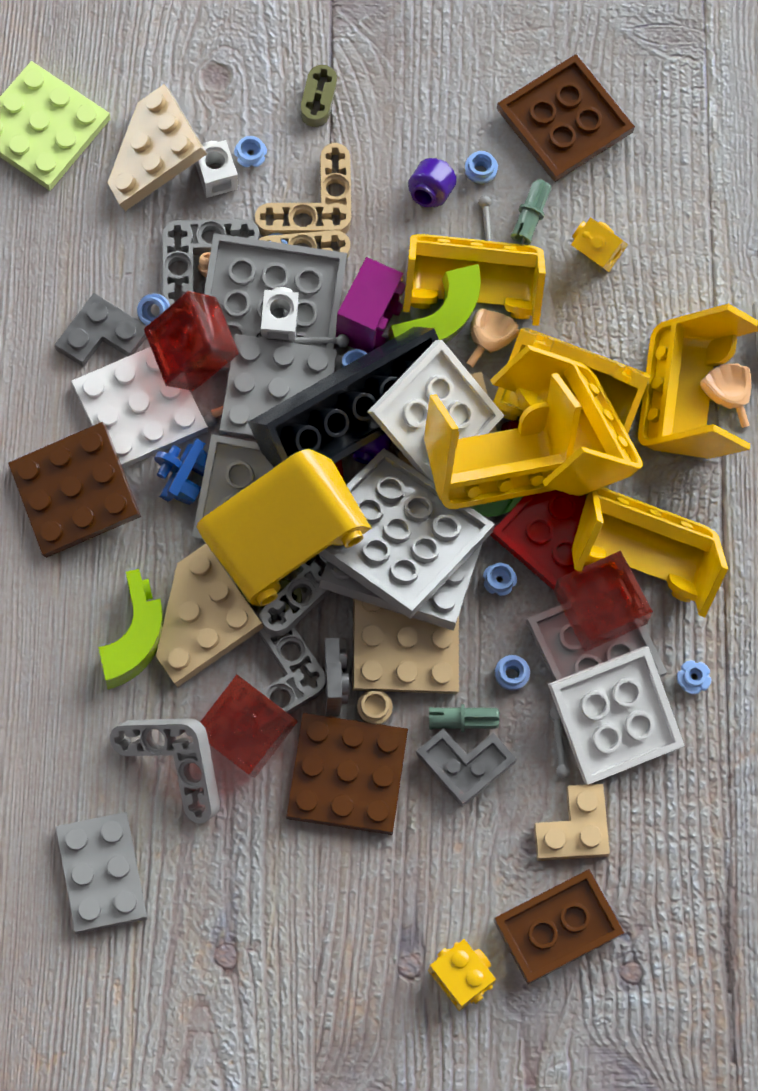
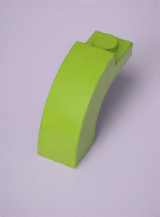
[387,264,481,343]
[98,569,163,690]

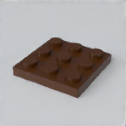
[497,54,635,182]
[8,421,141,558]
[286,713,408,835]

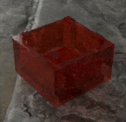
[143,291,239,391]
[554,550,653,652]
[200,674,298,778]

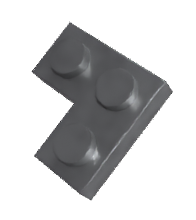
[55,293,150,367]
[324,638,349,716]
[416,728,517,807]

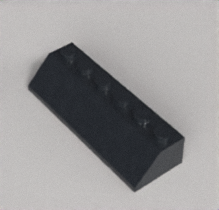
[248,327,439,467]

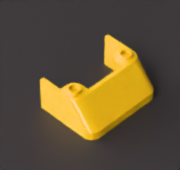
[403,234,546,326]
[638,303,758,459]
[490,345,643,496]
[424,373,581,509]
[572,487,728,618]

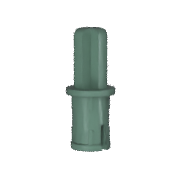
[511,179,551,245]
[429,704,499,732]

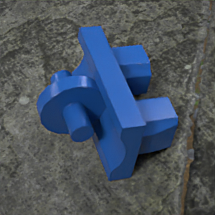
[154,438,208,505]

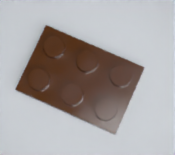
[493,869,624,985]

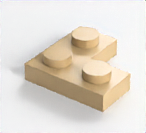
[534,784,610,861]

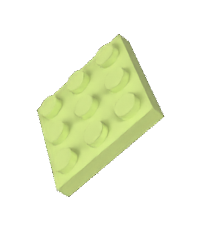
[0,61,111,191]

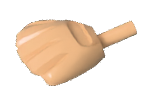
[466,308,519,368]
[700,363,751,428]

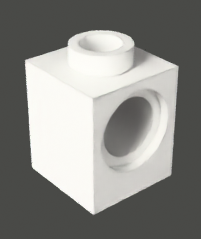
[195,140,238,198]
[261,287,299,343]

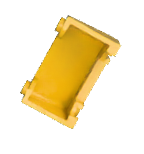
[493,327,651,434]
[196,449,372,606]

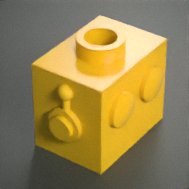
[571,217,628,272]
[428,939,496,1011]

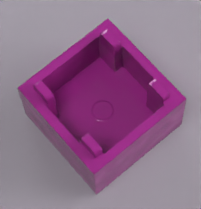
[336,257,406,353]

